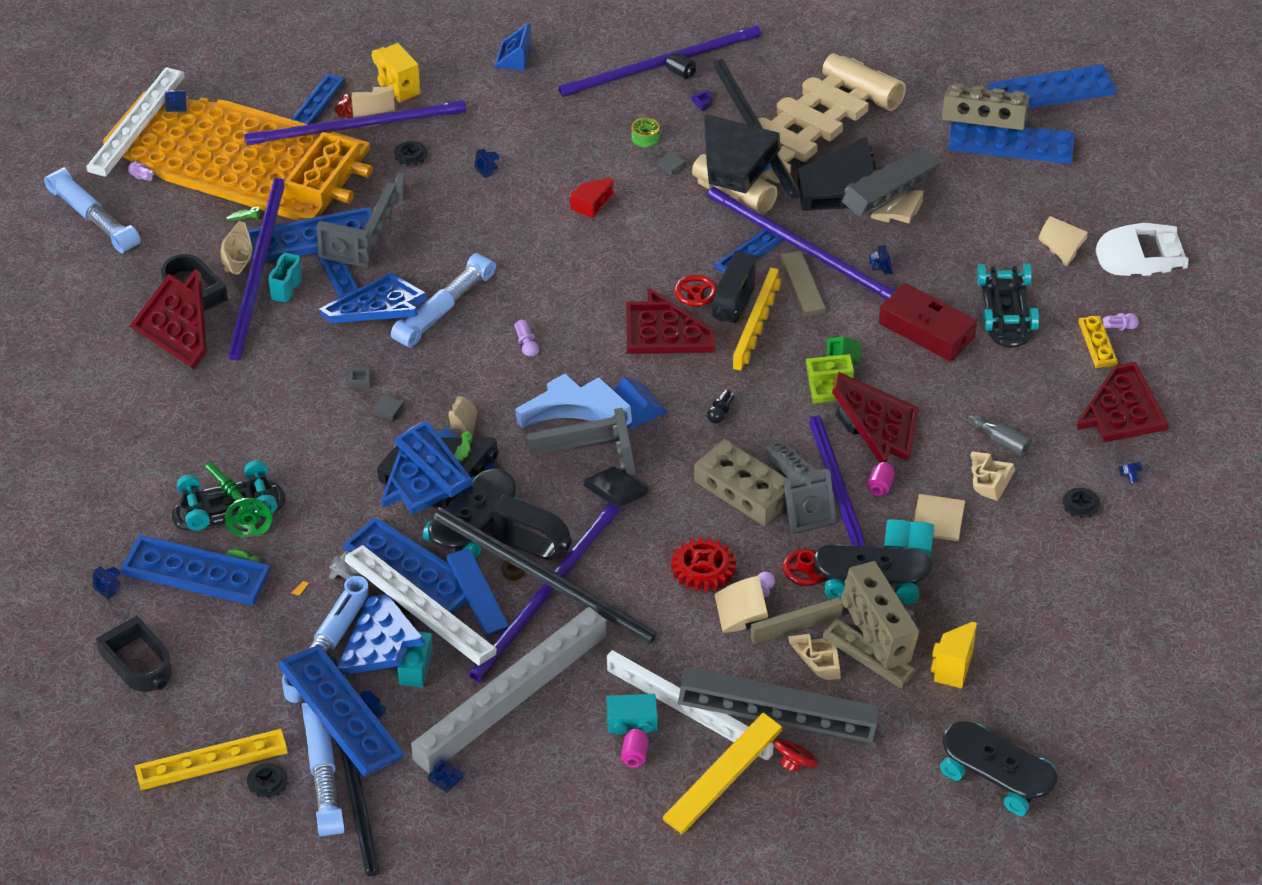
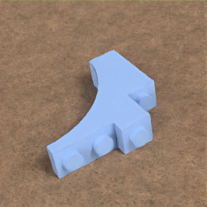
[515,374,632,429]

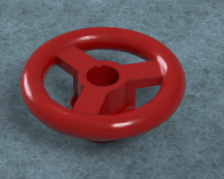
[674,275,717,307]
[783,549,827,586]
[774,738,819,772]

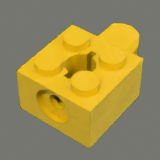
[372,43,420,103]

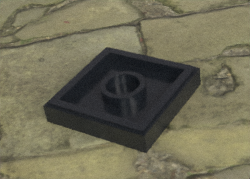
[583,466,648,508]

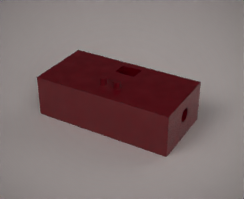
[879,283,977,362]

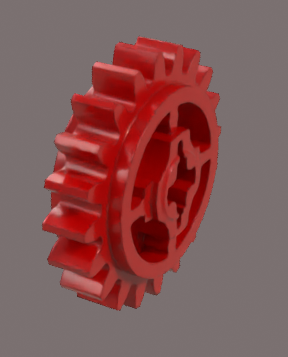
[671,536,736,593]

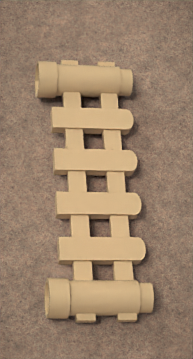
[692,53,906,215]

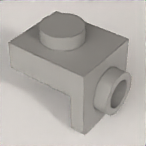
[329,551,364,580]

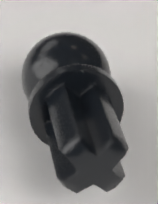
[707,389,735,424]

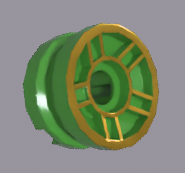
[632,118,660,147]

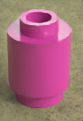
[867,462,895,496]
[621,729,649,768]

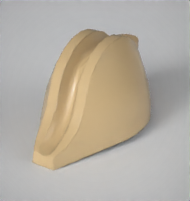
[220,221,252,275]

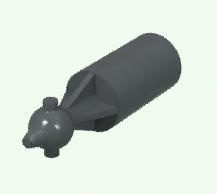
[969,415,1032,457]

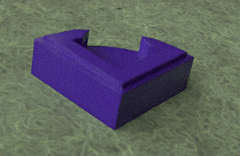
[691,90,711,111]

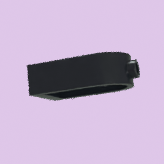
[712,250,756,323]
[161,254,228,312]
[492,494,572,560]
[96,615,172,692]

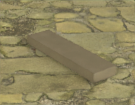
[780,251,826,317]
[751,598,843,644]
[822,619,916,689]

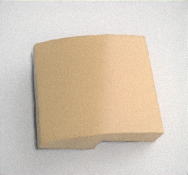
[352,87,395,128]
[914,494,965,541]
[714,575,768,633]

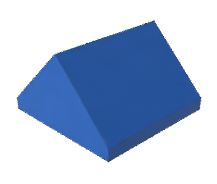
[494,23,532,71]
[613,377,667,430]

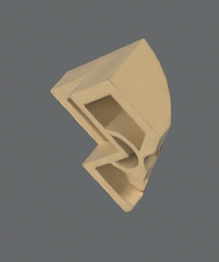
[871,190,924,223]
[1039,216,1088,266]
[449,396,477,437]
[970,451,1015,501]
[788,634,841,680]

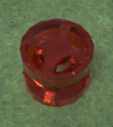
[335,94,353,119]

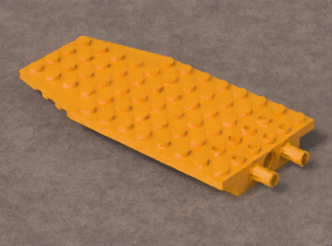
[103,91,373,221]

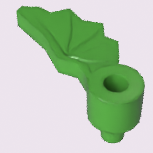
[226,207,261,221]
[454,431,472,462]
[225,548,260,563]

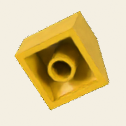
[931,622,977,688]

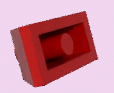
[569,178,614,218]

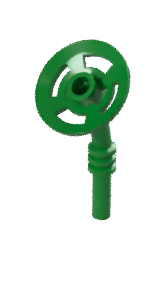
[205,462,272,538]

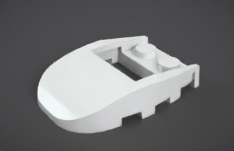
[1096,223,1189,276]

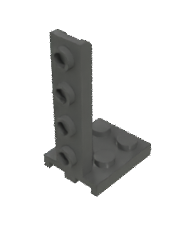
[317,182,399,268]
[526,407,636,477]
[765,442,837,533]

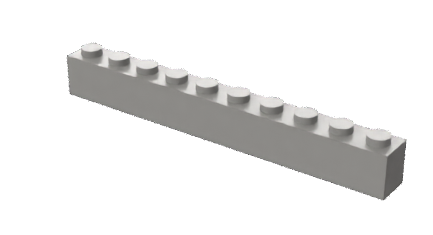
[411,607,606,774]

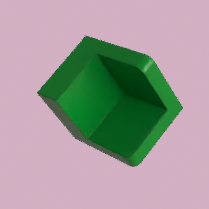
[826,337,862,363]

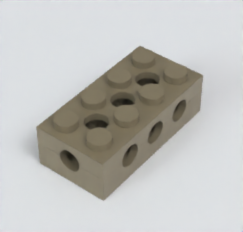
[942,83,1030,130]
[694,439,787,526]
[841,561,919,670]

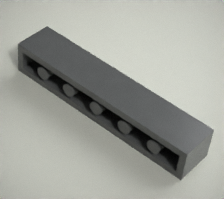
[842,147,941,217]

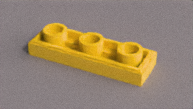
[1078,316,1118,368]

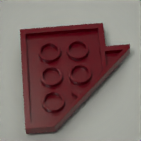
[130,269,207,370]
[626,288,715,354]
[1077,362,1169,442]
[832,372,919,463]

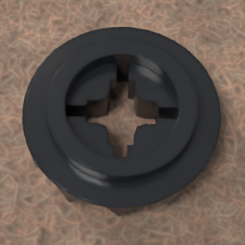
[394,141,427,166]
[1062,488,1100,518]
[247,763,288,799]

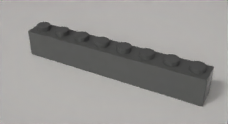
[677,667,878,743]

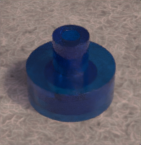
[1118,462,1143,483]

